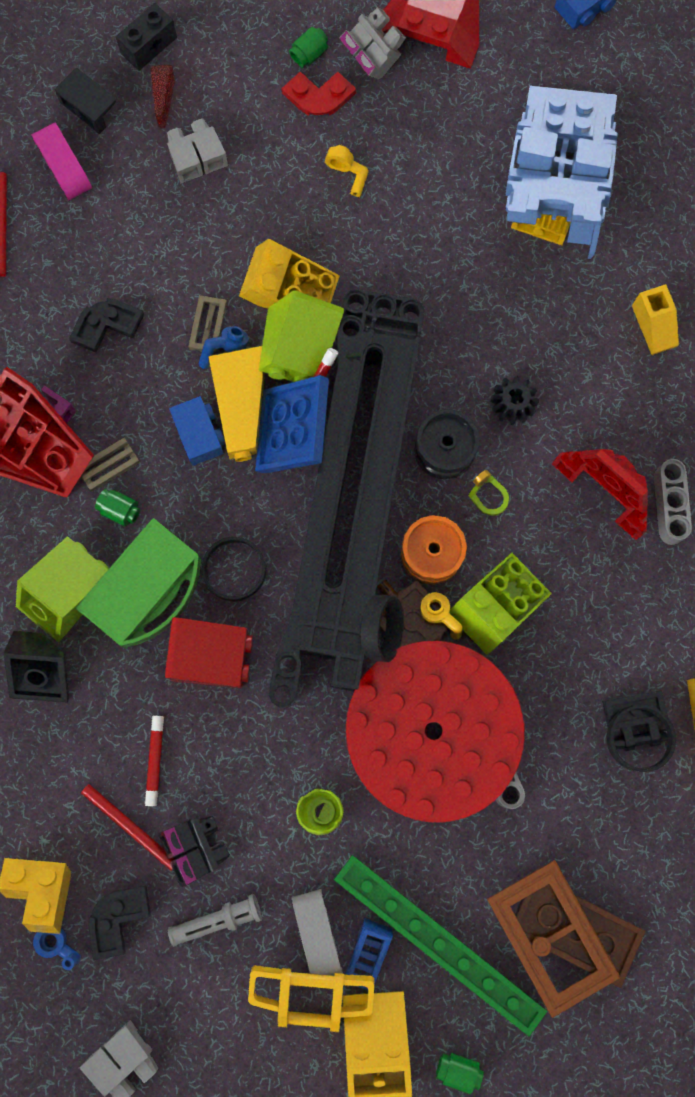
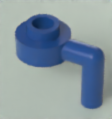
[198,326,249,369]
[33,928,81,970]

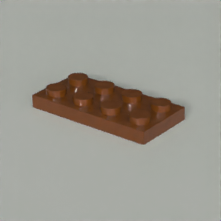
[515,884,646,988]

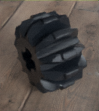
[490,376,539,425]

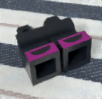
[158,816,230,887]

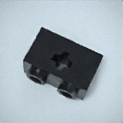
[116,3,177,71]

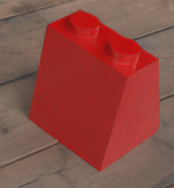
[165,617,253,688]

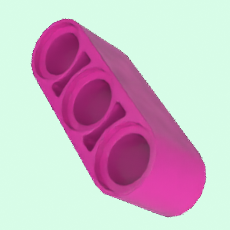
[31,123,92,201]

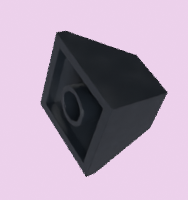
[3,631,69,703]

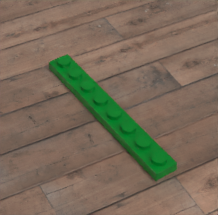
[334,855,547,1037]

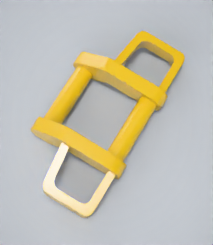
[248,966,374,1032]

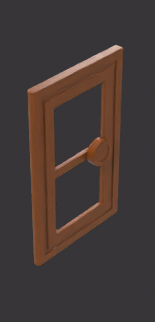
[487,860,621,1018]

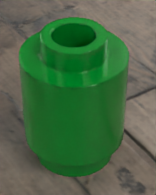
[289,27,328,68]
[95,489,140,527]
[435,1053,484,1095]

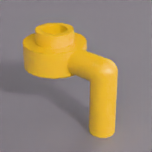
[325,145,368,197]
[421,592,463,640]

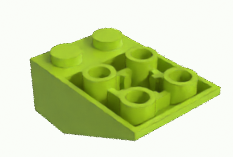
[449,553,552,655]

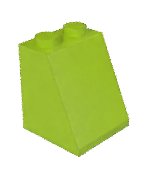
[259,290,344,382]
[15,536,109,643]

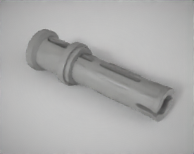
[168,894,262,947]

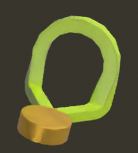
[468,470,509,516]

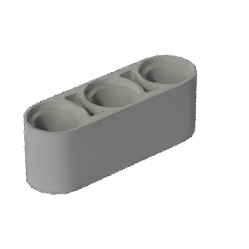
[654,459,692,545]
[292,889,343,976]

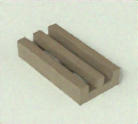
[188,295,227,354]
[81,438,140,492]

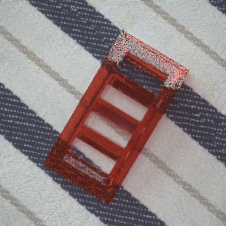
[151,64,175,128]

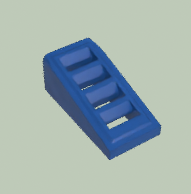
[345,918,393,991]

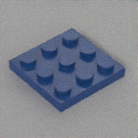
[255,375,329,473]

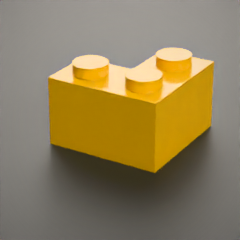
[0,858,71,934]

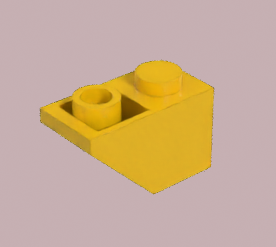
[632,284,679,355]

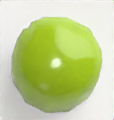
[296,789,344,835]

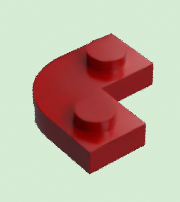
[281,72,357,115]

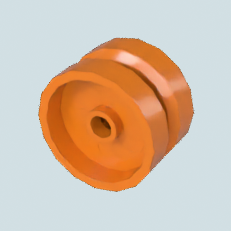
[400,515,467,585]

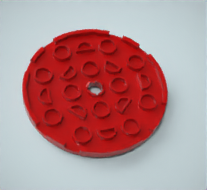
[346,641,525,822]

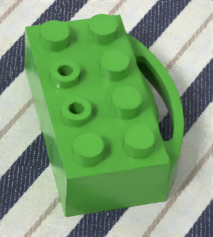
[76,518,202,649]

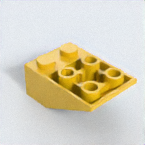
[239,239,340,309]
[343,991,412,1097]

